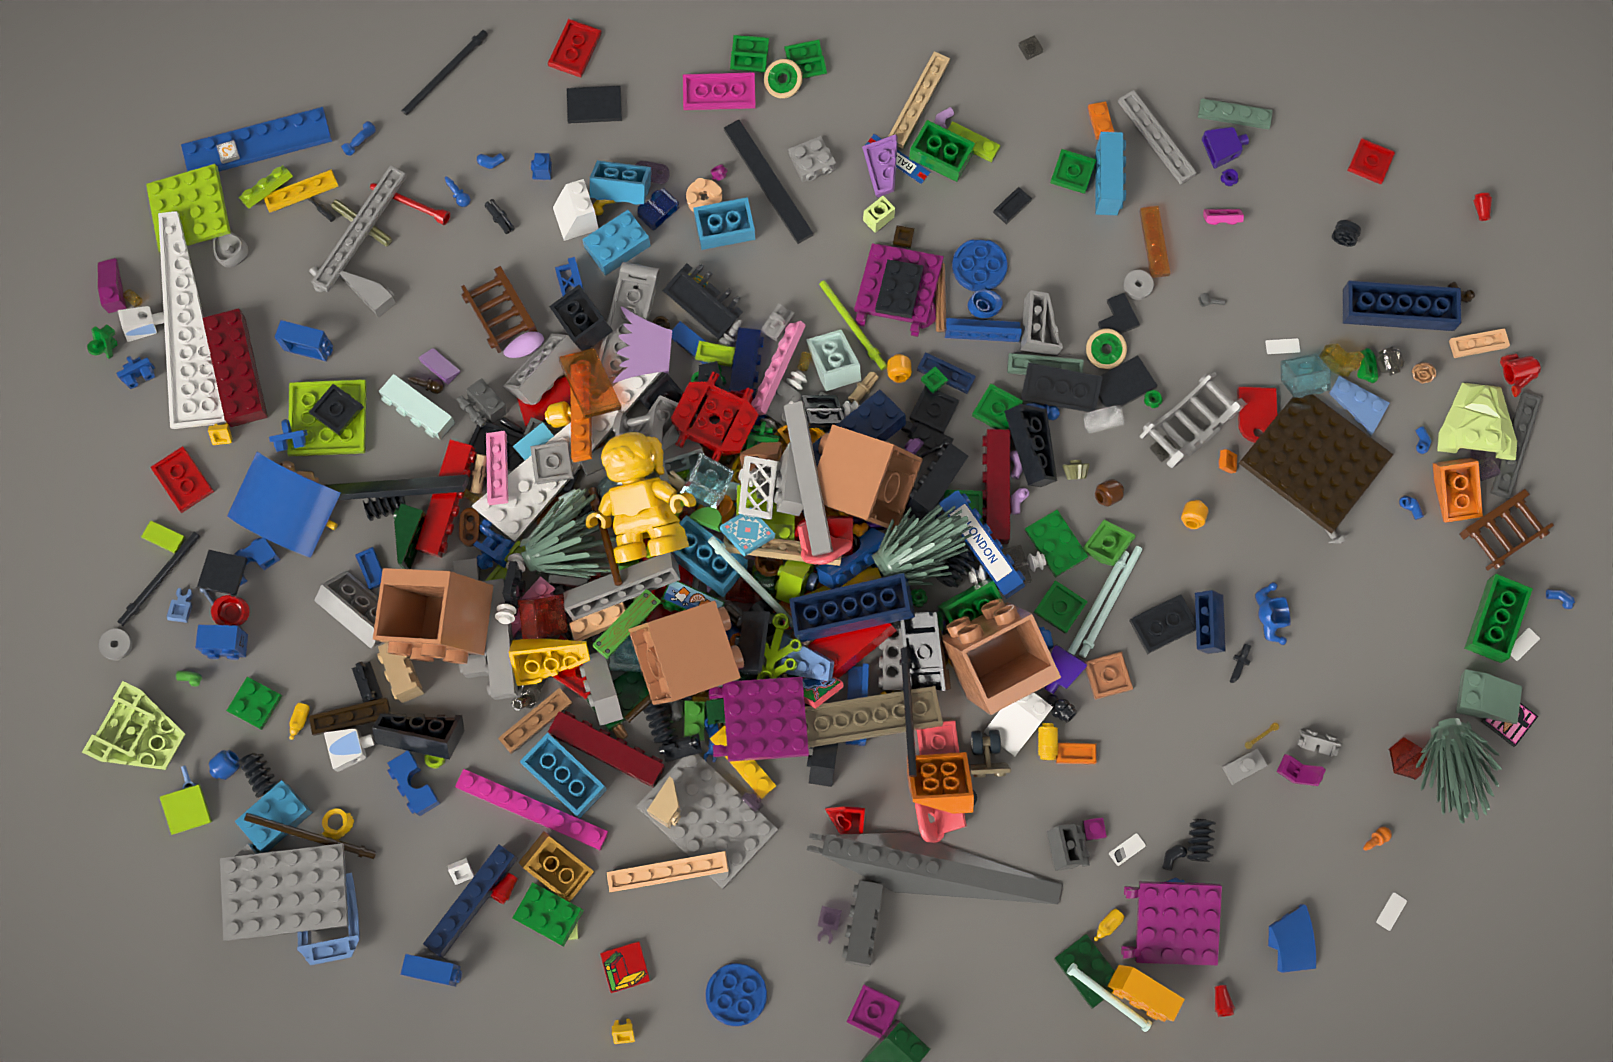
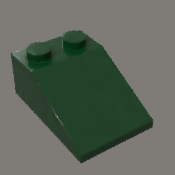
[394,504,426,569]
[860,1019,931,1062]

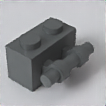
[457,378,506,427]
[1047,824,1090,871]

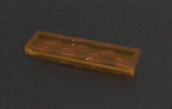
[1139,206,1170,278]

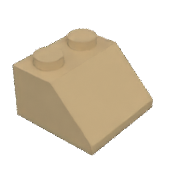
[647,776,681,829]

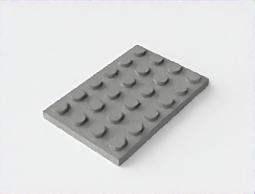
[637,754,778,889]
[220,844,349,941]

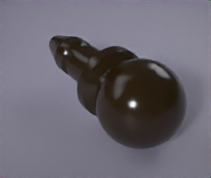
[408,377,444,394]

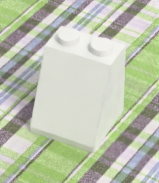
[553,179,599,241]

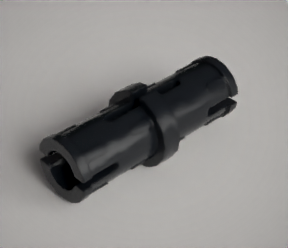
[484,199,515,234]

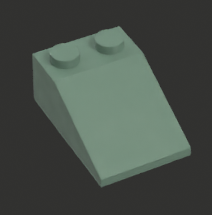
[1456,669,1522,725]

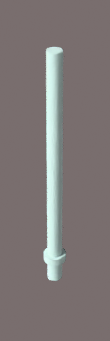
[708,536,794,630]
[1079,546,1143,658]
[1068,551,1129,655]

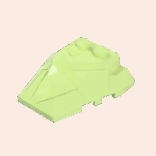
[1437,383,1517,460]
[82,681,186,770]

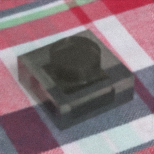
[1018,35,1043,60]
[1150,435,1176,463]

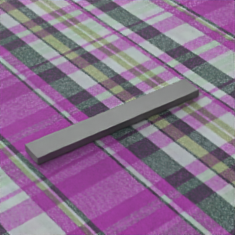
[311,165,407,293]
[784,401,833,557]

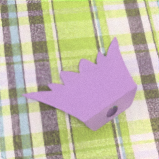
[613,306,672,383]

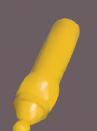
[289,703,310,740]
[1094,908,1125,941]

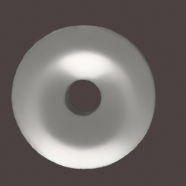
[1123,270,1154,300]
[99,629,133,661]

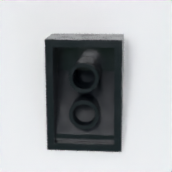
[549,285,613,353]

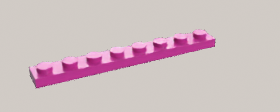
[455,769,608,850]

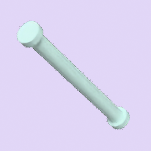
[1067,963,1152,1032]

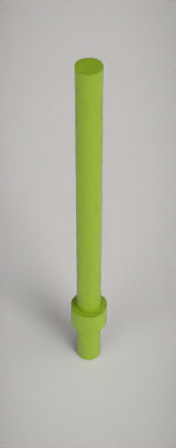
[819,280,887,371]

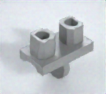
[761,304,795,341]

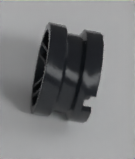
[1332,220,1361,247]

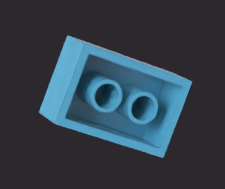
[590,160,651,205]
[693,197,755,250]
[582,210,651,276]
[235,780,313,853]

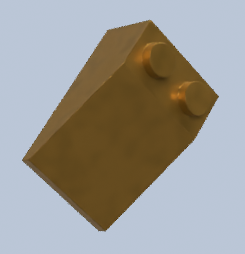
[518,831,594,902]

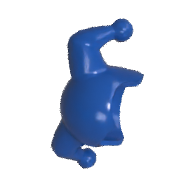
[1255,583,1291,645]

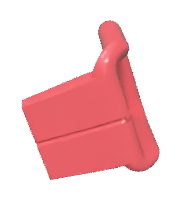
[797,521,852,565]
[915,803,967,843]

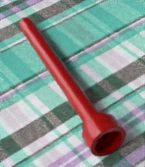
[370,183,450,225]

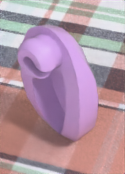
[504,332,544,358]

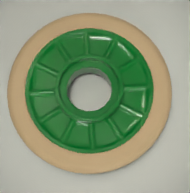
[764,59,802,98]
[1086,329,1127,369]

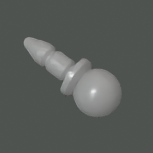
[718,319,742,347]

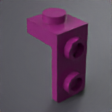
[1276,754,1326,786]

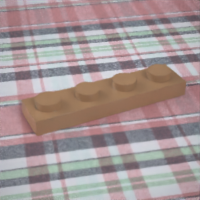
[498,688,573,754]

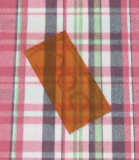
[559,348,621,419]

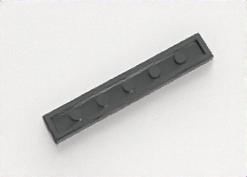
[1490,391,1542,500]

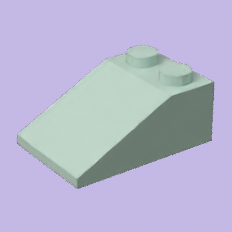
[806,329,861,391]

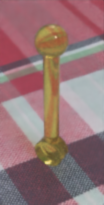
[1245,723,1279,749]

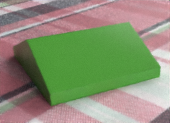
[1083,520,1136,566]

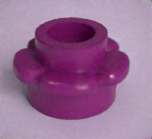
[710,164,728,181]

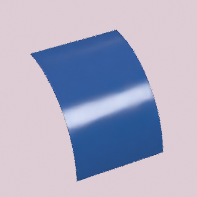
[227,451,341,558]

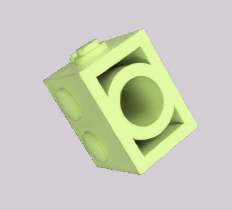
[863,196,895,233]

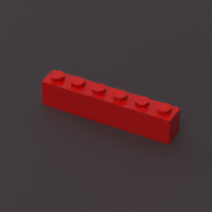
[415,439,477,558]

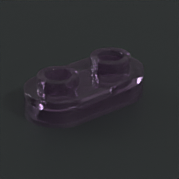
[635,161,670,184]

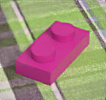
[1203,209,1244,225]

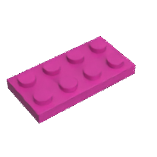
[683,73,755,110]

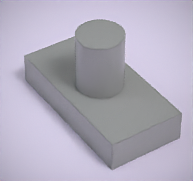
[1222,748,1268,785]

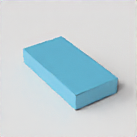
[513,422,554,460]

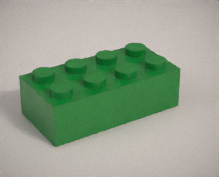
[1464,574,1533,663]

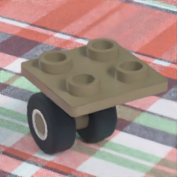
[969,730,1011,777]

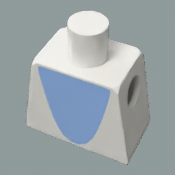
[118,306,164,342]
[324,729,375,772]

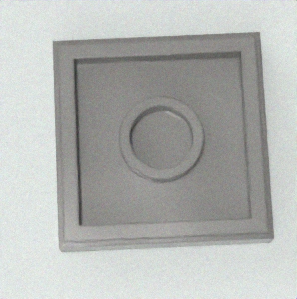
[530,440,574,485]

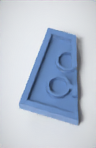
[1329,376,1389,436]
[778,633,834,681]

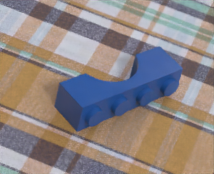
[816,528,885,589]

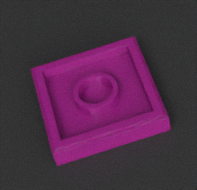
[846,984,901,1039]

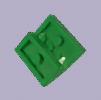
[730,35,769,73]
[784,40,827,79]

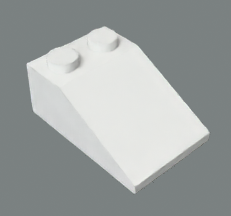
[983,692,1053,757]

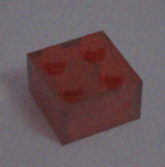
[518,594,568,639]

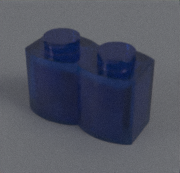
[637,188,679,231]

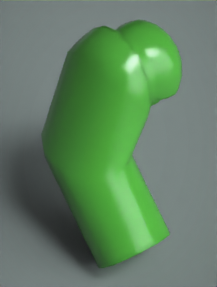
[176,671,202,687]

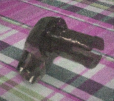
[511,678,548,711]

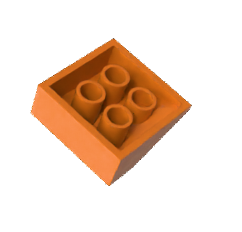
[907,752,974,814]

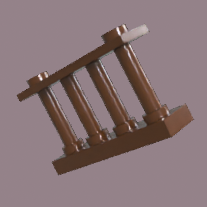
[461,266,537,353]
[1459,489,1554,571]

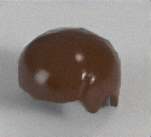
[754,556,783,577]

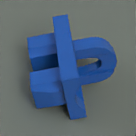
[269,419,308,452]

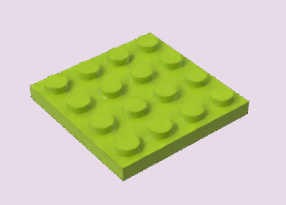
[146,164,231,252]
[287,380,366,456]

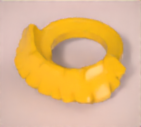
[322,809,354,839]

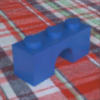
[234,537,281,587]
[387,751,441,816]

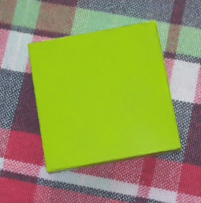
[160,784,212,835]

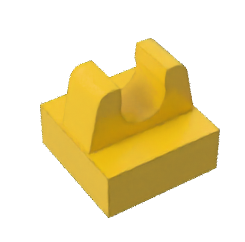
[208,423,233,445]
[612,1018,635,1044]

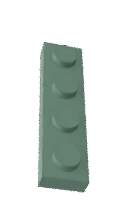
[1198,98,1273,130]
[1007,353,1084,375]

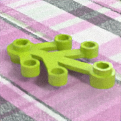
[757,613,802,680]

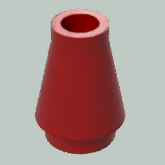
[1473,193,1492,221]
[490,873,518,905]
[1214,985,1235,1017]

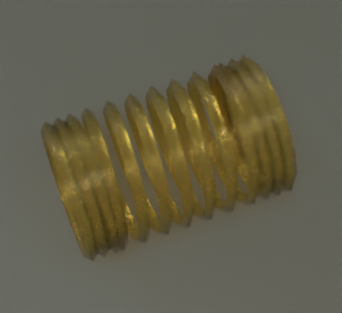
[123,289,143,307]
[797,352,812,371]

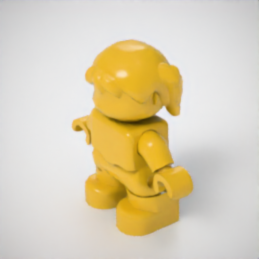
[586,432,696,563]

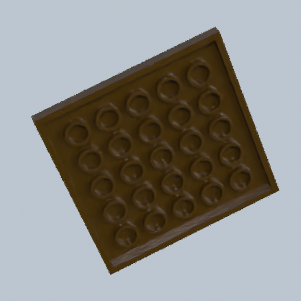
[1238,386,1394,534]

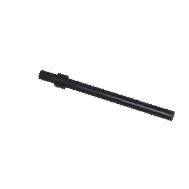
[117,531,200,626]

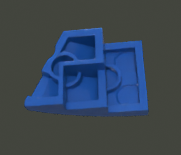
[1268,904,1316,973]

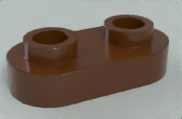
[459,508,480,547]

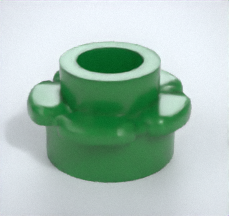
[1144,390,1163,408]
[911,589,928,607]

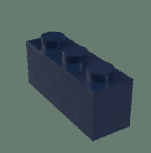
[1195,590,1226,654]

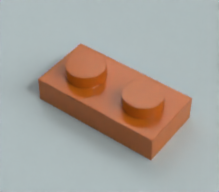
[1088,101,1114,140]

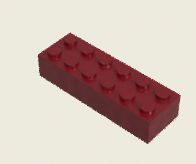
[202,308,268,427]

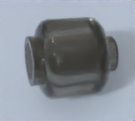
[1376,346,1405,376]

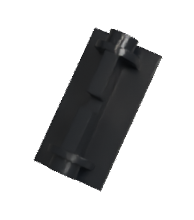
[351,661,383,703]
[659,734,702,762]

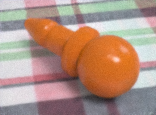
[1363,827,1392,851]

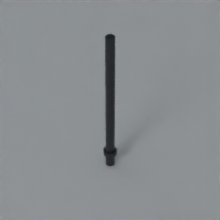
[401,30,488,116]
[899,648,917,777]

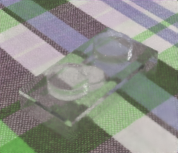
[1083,405,1124,433]

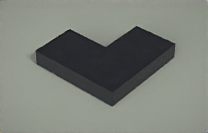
[1098,293,1140,334]

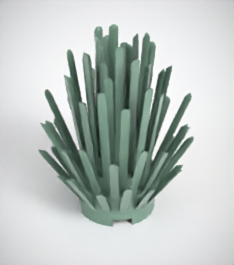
[871,505,973,585]
[1416,718,1502,824]

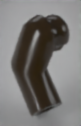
[1447,281,1475,303]

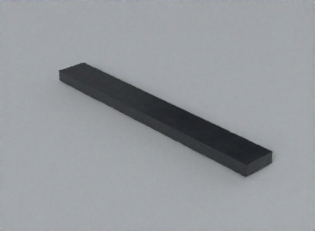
[724,119,813,244]
[324,475,469,500]

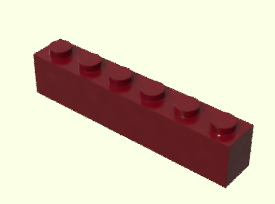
[982,429,1010,544]
[548,711,665,788]

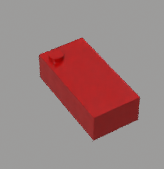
[808,623,897,679]

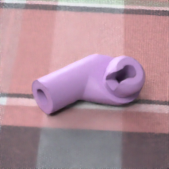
[934,107,954,129]
[1010,451,1023,479]
[1010,488,1029,515]

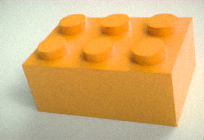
[1107,965,1185,1022]

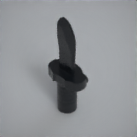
[1230,644,1251,683]

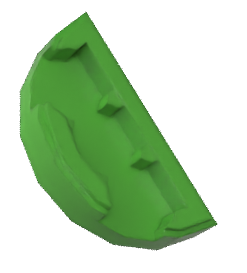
[689,507,723,532]

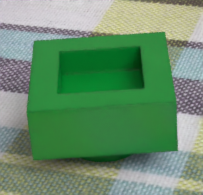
[921,366,948,393]

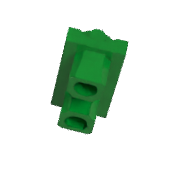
[87,324,118,359]
[746,421,780,449]

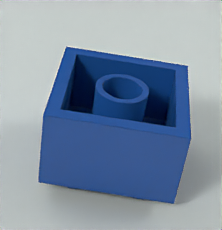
[195,625,248,660]

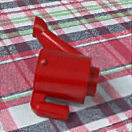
[1500,353,1541,397]

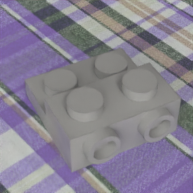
[788,136,836,182]

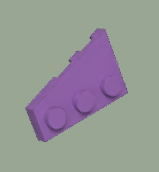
[862,134,898,198]

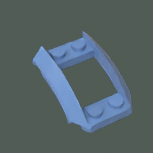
[297,873,360,965]

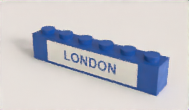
[939,490,1025,599]

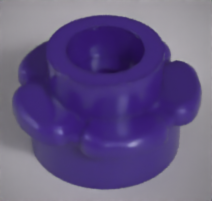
[1220,169,1239,186]

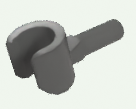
[1198,293,1225,307]

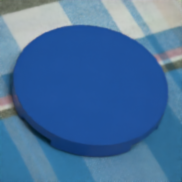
[952,239,1007,292]
[706,963,767,1026]

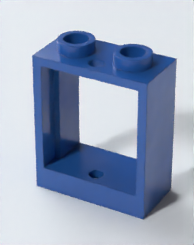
[275,320,333,362]
[400,954,462,987]

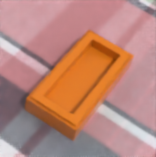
[1056,743,1096,764]

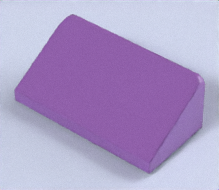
[419,348,461,385]

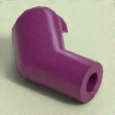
[920,303,936,329]

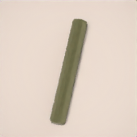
[331,199,392,246]

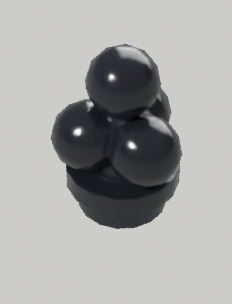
[1047,694,1077,723]

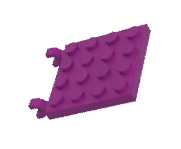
[854,243,944,337]
[709,677,809,762]
[1121,881,1222,966]

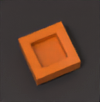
[1219,449,1237,474]

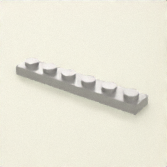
[1118,90,1196,185]

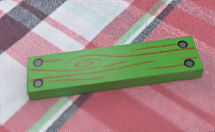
[593,589,661,659]

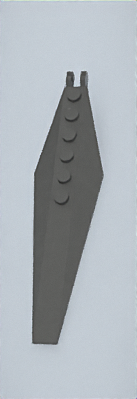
[807,833,1061,904]

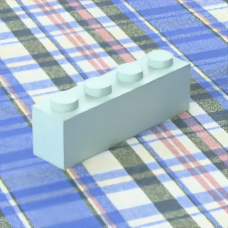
[379,374,455,440]

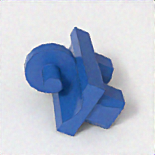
[116,356,155,389]
[473,536,510,570]

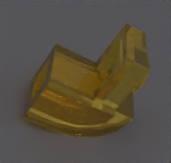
[1317,344,1364,377]

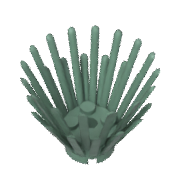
[520,488,619,578]

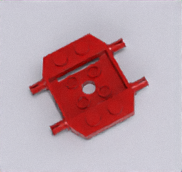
[671,372,759,464]

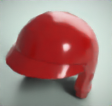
[211,595,250,626]

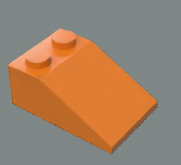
[1433,458,1483,523]

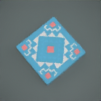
[720,507,775,557]

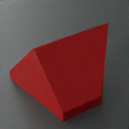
[825,806,865,834]

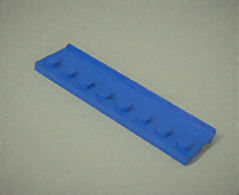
[181,107,332,172]

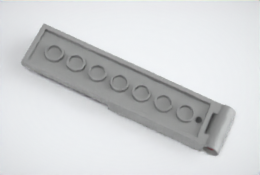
[591,262,660,405]

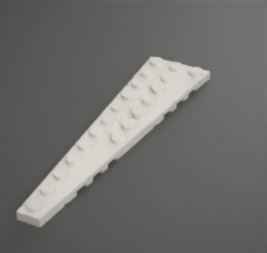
[158,211,227,429]
[472,372,662,543]

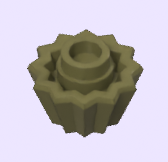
[1062,460,1090,480]

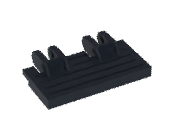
[662,263,743,340]

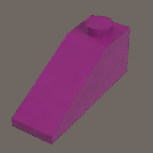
[98,258,127,313]

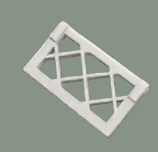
[738,456,778,519]

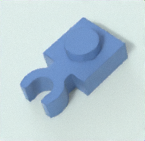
[167,588,193,623]

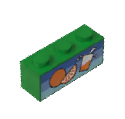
[660,581,725,612]

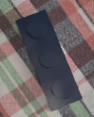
[917,352,976,394]

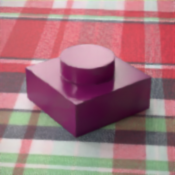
[1082,818,1107,841]

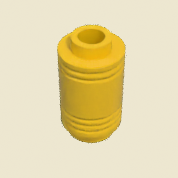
[1038,723,1058,760]

